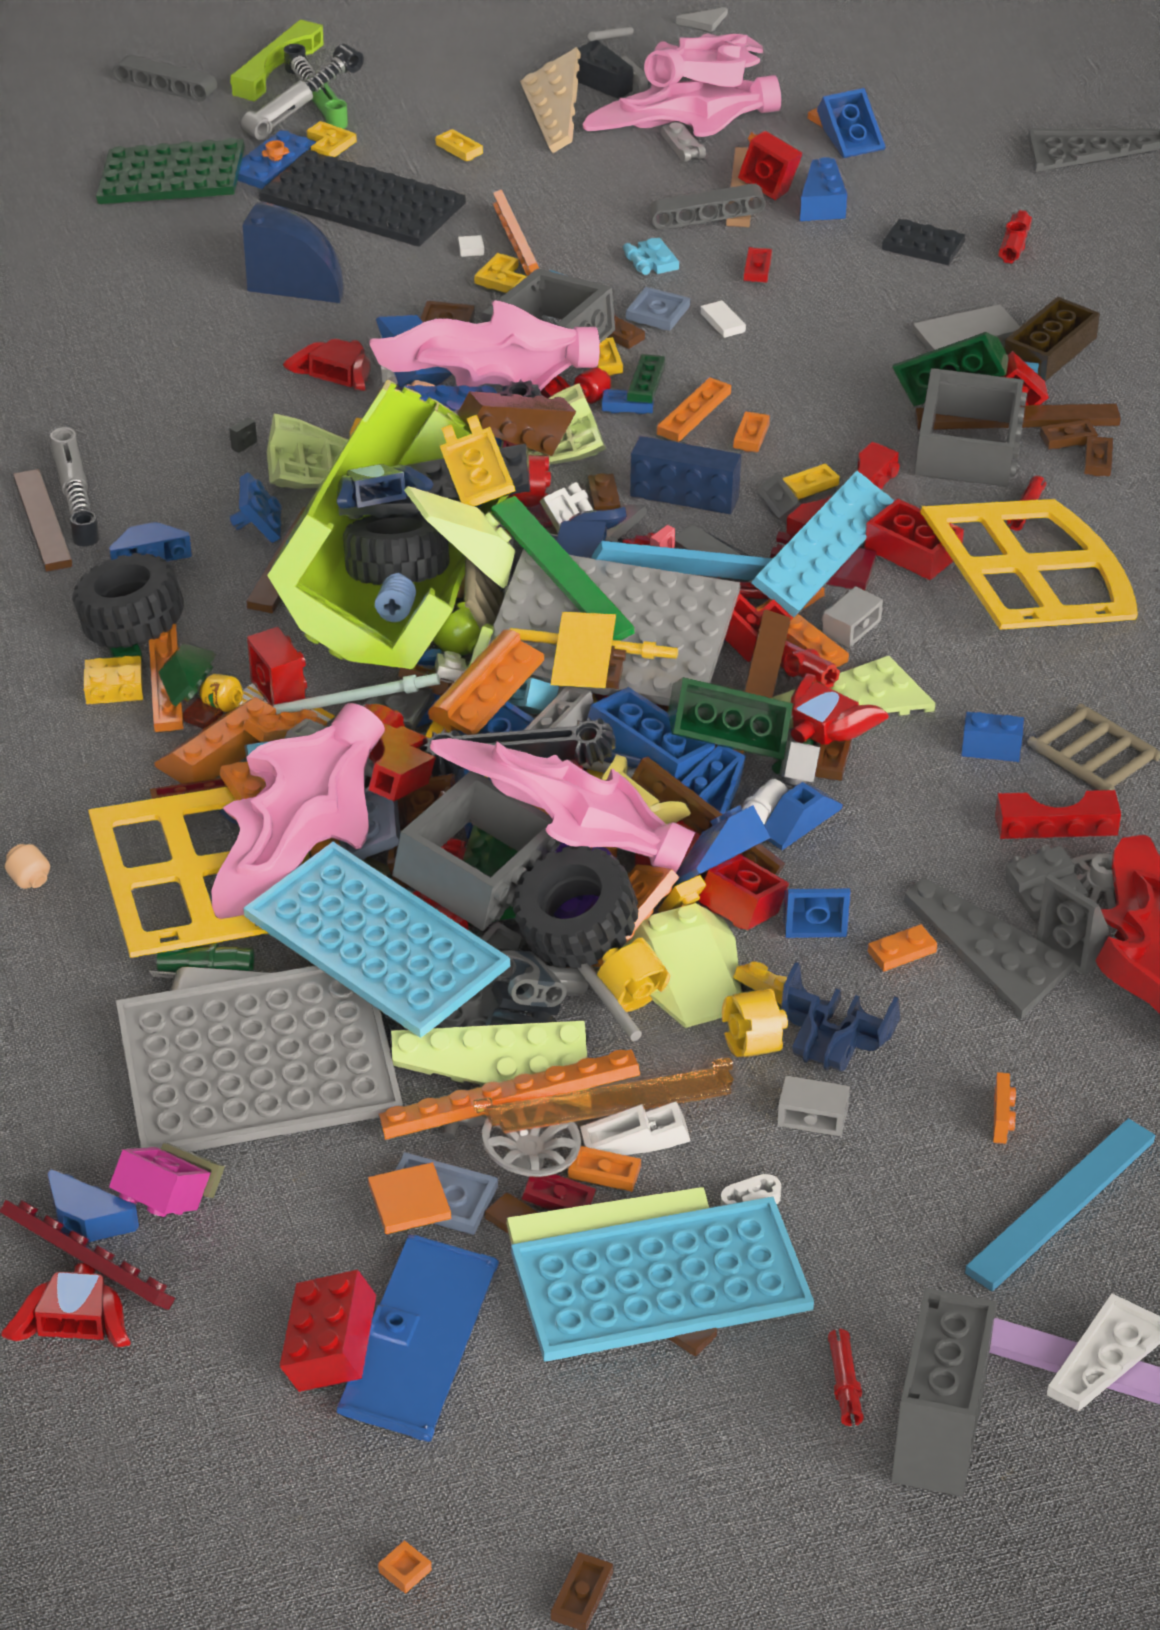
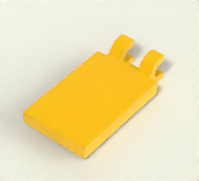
[440,415,515,506]

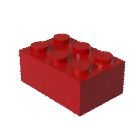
[865,498,964,580]
[279,1269,376,1392]

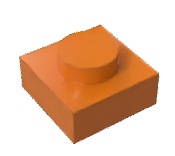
[378,1540,432,1594]

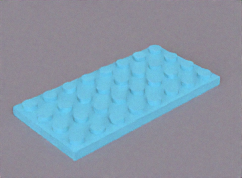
[243,842,510,1038]
[511,1196,814,1362]

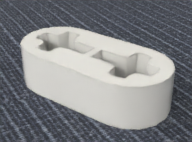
[721,1174,781,1206]

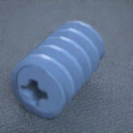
[374,573,416,622]

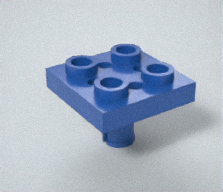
[230,472,282,543]

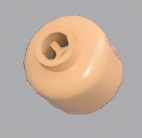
[5,844,50,889]

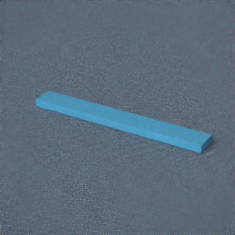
[591,541,773,581]
[965,1118,1155,1292]

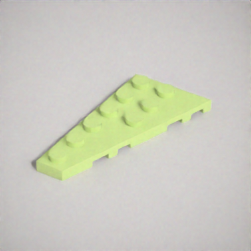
[772,656,935,729]
[391,1021,591,1115]

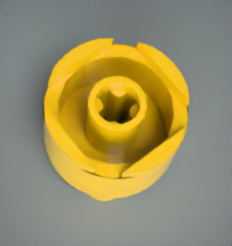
[597,938,670,1012]
[722,988,788,1057]

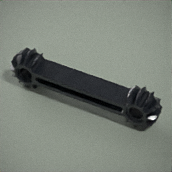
[419,716,616,777]

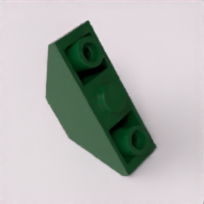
[158,643,216,707]

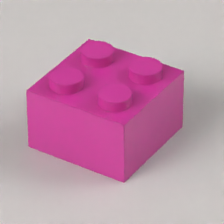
[109,1147,211,1217]

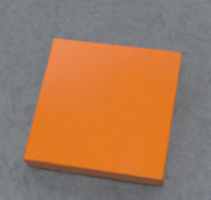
[368,1162,451,1234]

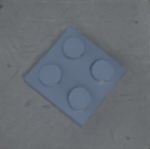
[626,287,690,330]

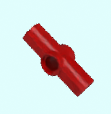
[999,210,1032,264]
[780,641,840,688]

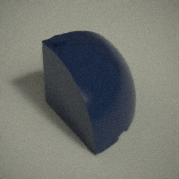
[242,202,344,303]

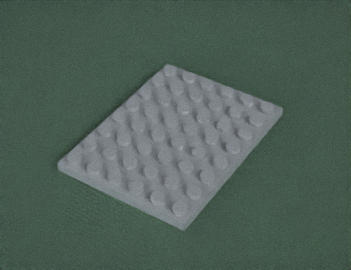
[489,549,740,706]
[116,966,403,1152]

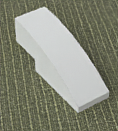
[581,1101,691,1155]

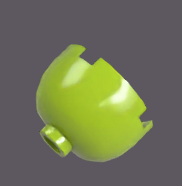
[432,602,481,656]

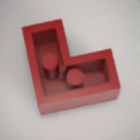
[1001,351,1049,405]
[724,593,793,662]

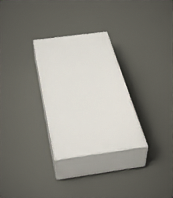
[701,300,746,338]

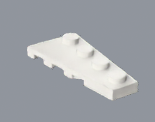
[1047,1294,1160,1411]

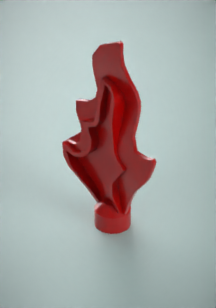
[1095,834,1160,1014]

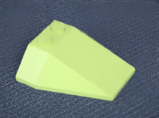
[501,383,606,465]
[267,413,348,489]
[404,486,515,588]
[619,903,742,1028]

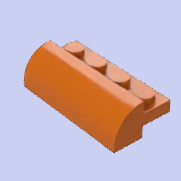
[428,629,544,735]

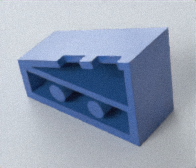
[800,157,847,221]
[681,745,745,814]

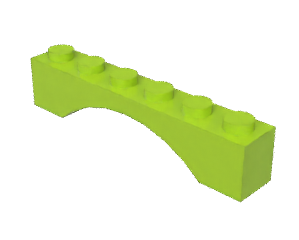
[230,19,324,102]

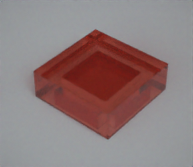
[182,698,223,729]

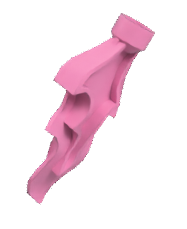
[644,33,763,87]
[583,75,781,137]
[369,300,599,391]
[211,703,385,919]
[430,738,695,873]

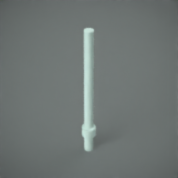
[273,673,440,715]

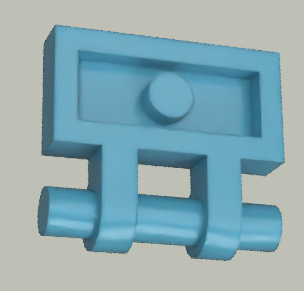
[623,238,679,275]

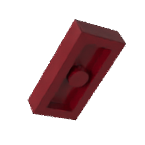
[522,1168,596,1211]

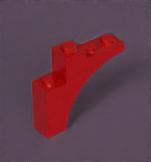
[341,709,435,802]

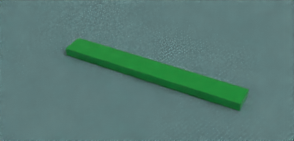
[491,496,635,641]

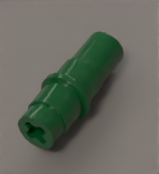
[157,943,255,973]

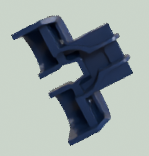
[782,962,900,1072]

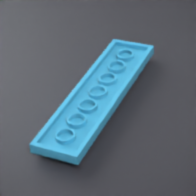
[752,471,894,617]

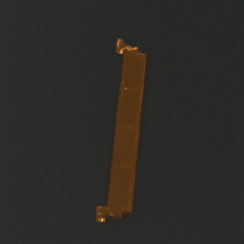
[473,1057,734,1134]

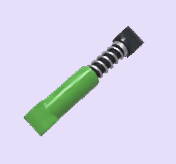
[284,44,348,129]

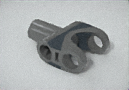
[496,951,588,1007]

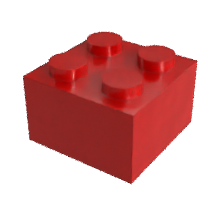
[738,131,803,200]
[247,627,307,707]
[698,854,789,930]

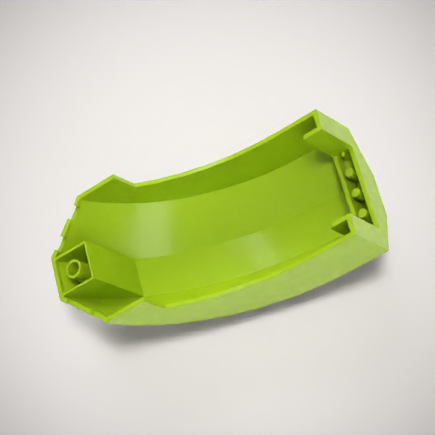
[267,380,508,669]

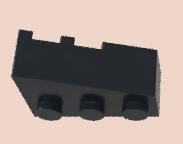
[576,40,633,99]

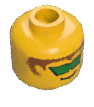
[200,674,243,712]

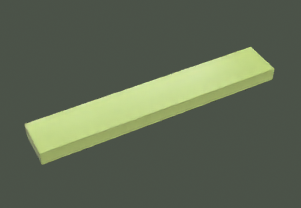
[506,1187,709,1245]

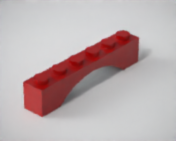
[786,441,900,538]

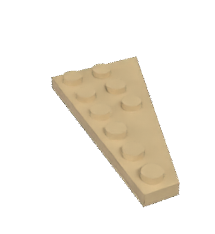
[520,47,581,153]

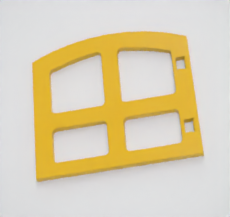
[920,499,1138,630]
[88,787,310,958]

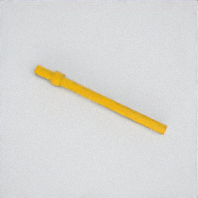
[509,628,678,659]

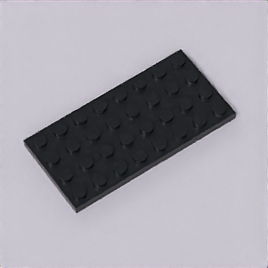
[259,150,466,247]

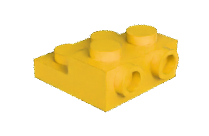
[84,656,143,704]

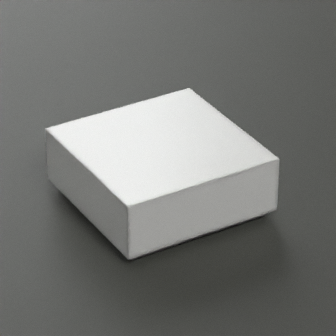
[458,235,484,257]

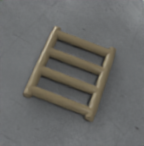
[464,556,504,630]
[1027,703,1160,790]

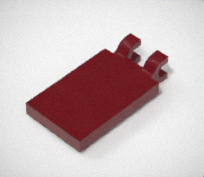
[770,531,877,591]

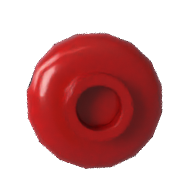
[574,367,611,404]

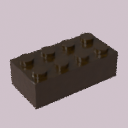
[1004,296,1100,382]

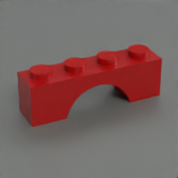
[995,790,1121,839]

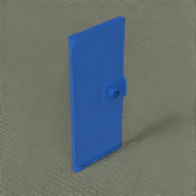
[337,1235,499,1442]

